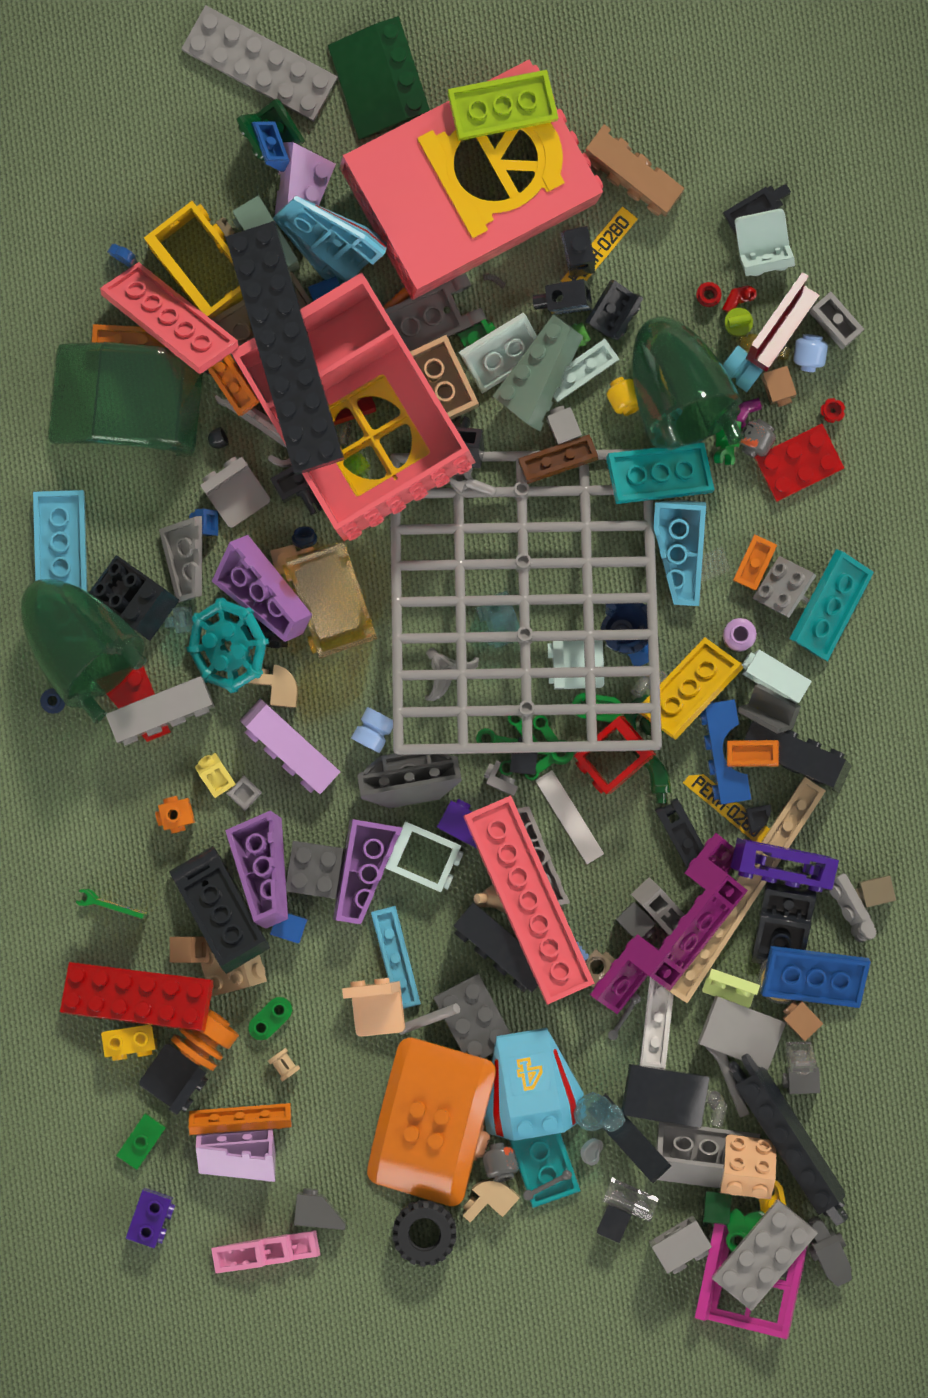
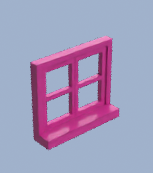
[695,1224,808,1339]

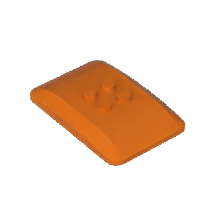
[367,1037,496,1206]

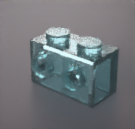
[476,591,520,650]

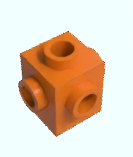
[155,796,195,834]

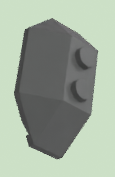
[357,753,462,808]

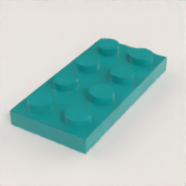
[606,442,715,504]
[789,549,874,661]

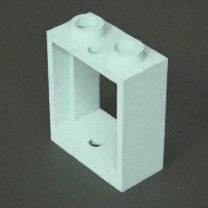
[742,650,812,704]
[385,821,464,892]

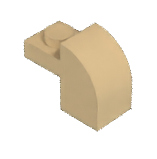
[248,665,298,708]
[463,1179,520,1223]

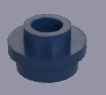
[292,526,317,549]
[40,688,66,714]

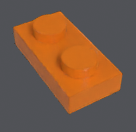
[733,534,777,591]

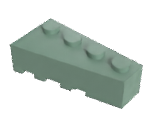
[493,315,583,431]

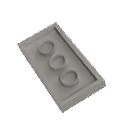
[712,1199,818,1311]

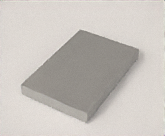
[698,995,786,1070]

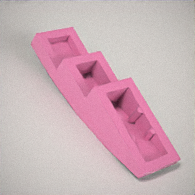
[211,1230,320,1273]

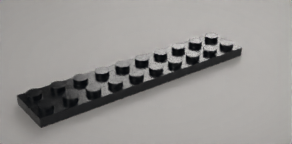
[226,221,345,475]

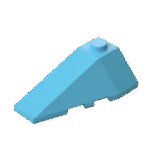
[654,500,706,606]

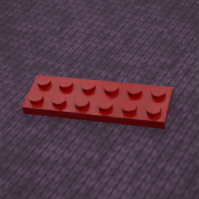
[60,962,214,1032]

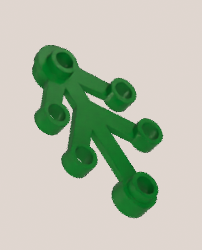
[476,715,574,780]

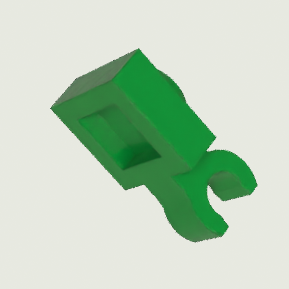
[714,420,741,465]

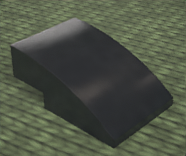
[751,882,816,965]
[621,1064,710,1128]

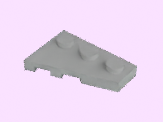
[159,516,202,603]

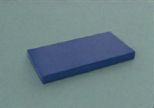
[760,946,871,1008]

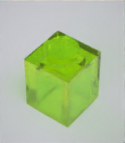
[344,452,371,477]

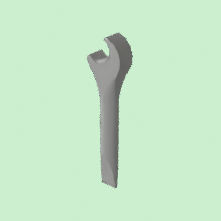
[705,1046,749,1117]

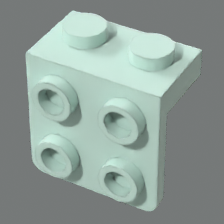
[735,209,795,276]
[548,640,604,690]

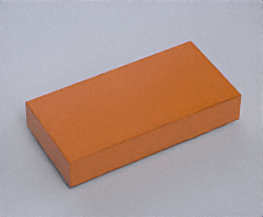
[727,740,779,767]

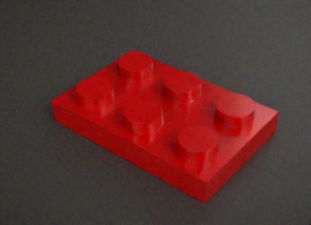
[754,423,845,502]

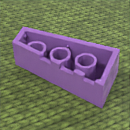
[212,535,312,642]
[225,811,288,929]
[333,819,403,924]

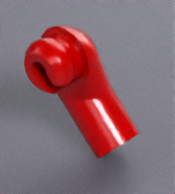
[722,285,757,314]

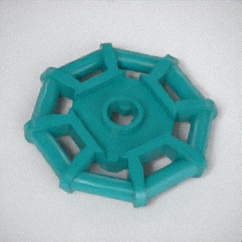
[186,598,269,693]

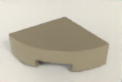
[216,217,235,238]

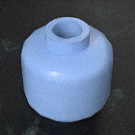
[793,334,828,372]

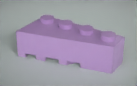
[240,698,340,794]

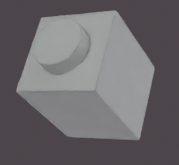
[546,406,582,445]

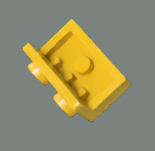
[101,1025,158,1061]

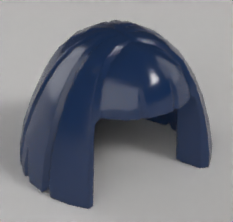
[601,603,648,654]

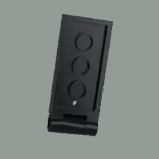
[169,846,270,974]

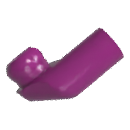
[730,398,762,429]

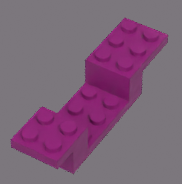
[590,833,748,1014]

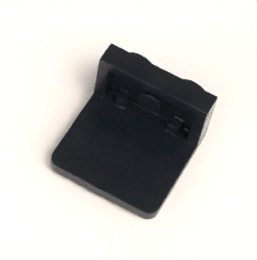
[139,1044,208,1115]

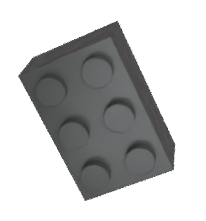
[434,973,511,1058]

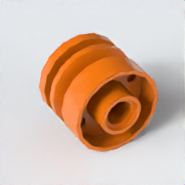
[171,1009,239,1071]

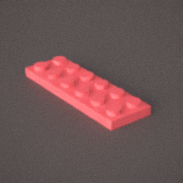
[100,262,239,374]

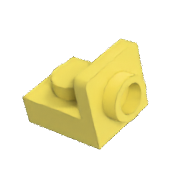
[195,753,236,798]

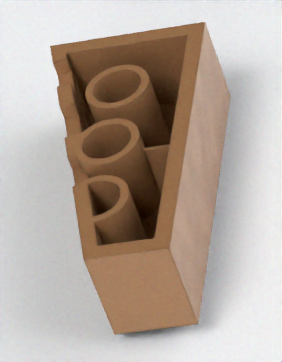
[585,124,685,217]

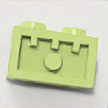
[702,968,760,1008]

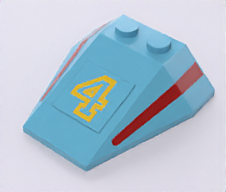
[273,196,387,285]
[484,1028,587,1141]

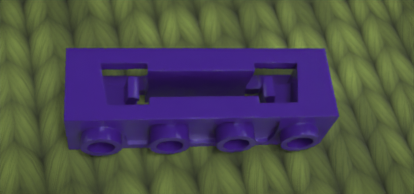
[730,838,839,892]

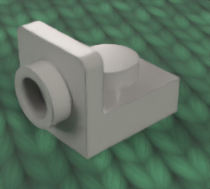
[484,760,518,796]

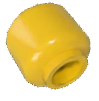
[606,377,644,416]

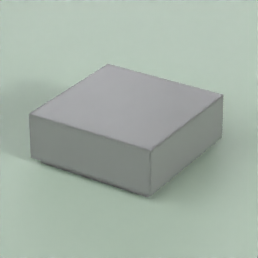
[226,775,262,811]

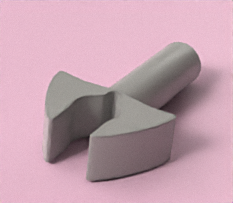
[449,468,497,497]

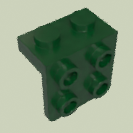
[236,99,305,161]

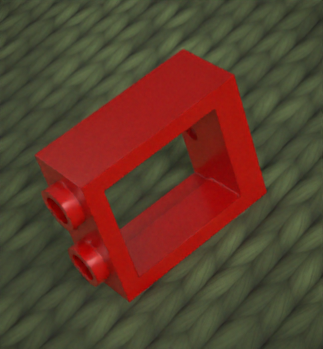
[574,716,656,794]

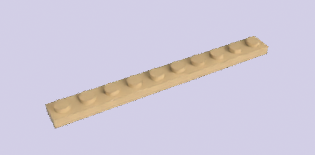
[666,777,826,1003]

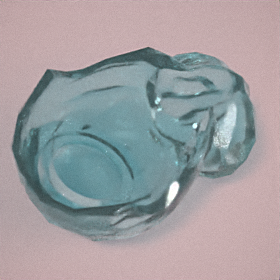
[574,1092,625,1132]

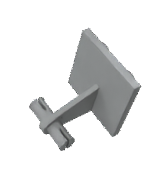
[752,556,816,618]

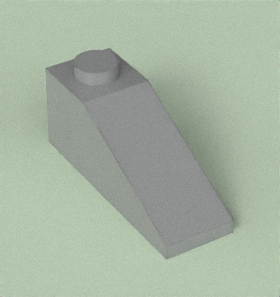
[631,877,685,935]

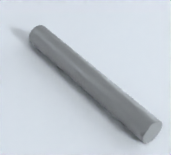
[400,1003,460,1035]

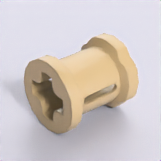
[268,1048,300,1082]

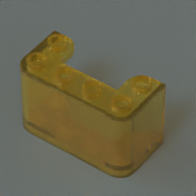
[282,539,377,659]

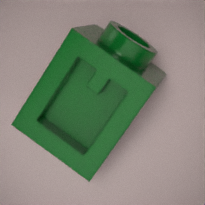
[458,319,496,348]

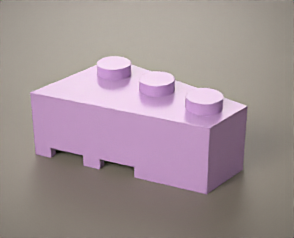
[274,142,336,224]
[196,1129,276,1182]

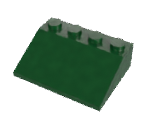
[328,16,430,140]

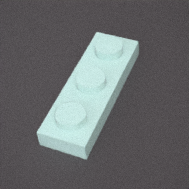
[553,339,619,403]

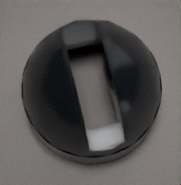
[208,427,229,449]

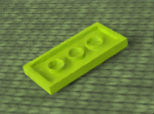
[447,70,559,141]

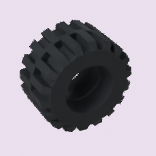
[392,1199,457,1267]

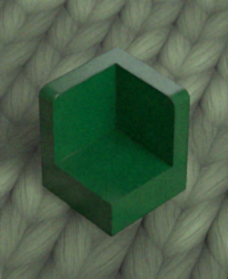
[702,1192,732,1227]

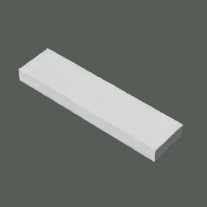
[640,977,674,1069]

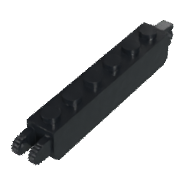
[728,1054,848,1226]

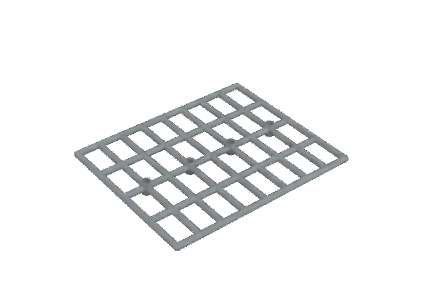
[390,449,662,755]

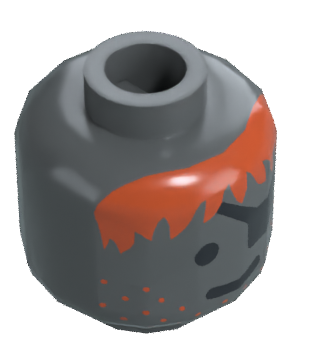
[740,419,776,458]
[483,1143,519,1182]

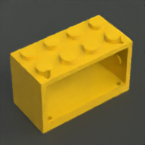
[144,201,243,319]

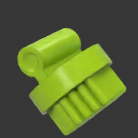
[724,308,753,337]

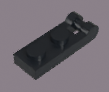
[654,797,704,869]

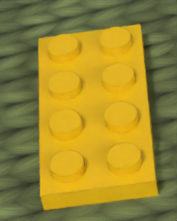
[639,637,743,740]

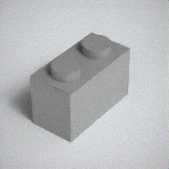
[809,292,864,350]

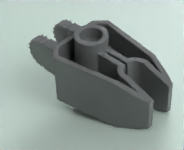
[808,1216,852,1287]

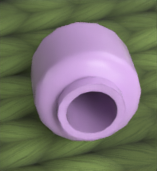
[723,618,757,652]

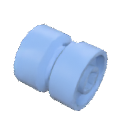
[351,707,393,753]

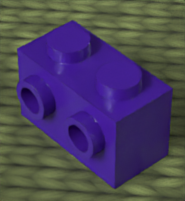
[125,1187,175,1248]

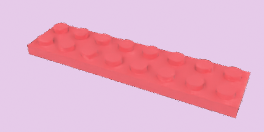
[463,796,595,1005]

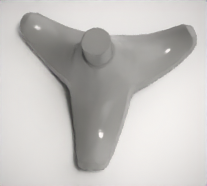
[425,648,479,701]

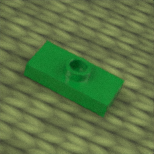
[116,1113,166,1170]

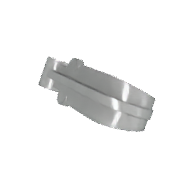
[215,395,292,467]

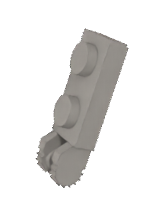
[829,873,877,943]

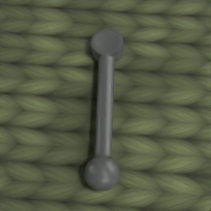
[608,994,641,1040]
[523,1170,572,1200]

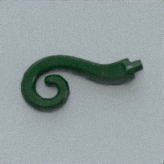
[624,694,671,804]

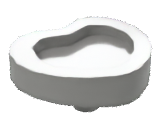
[580,1138,603,1165]

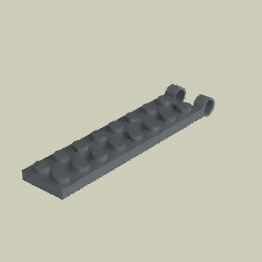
[385,274,487,351]

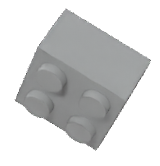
[649,1215,712,1274]

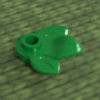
[726,1208,765,1252]

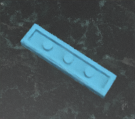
[371,906,421,1009]

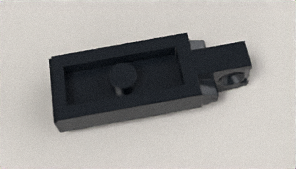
[722,184,791,235]

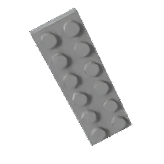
[181,5,338,122]

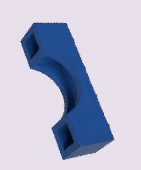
[700,699,751,805]

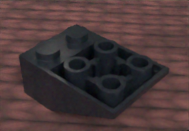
[88,555,180,641]

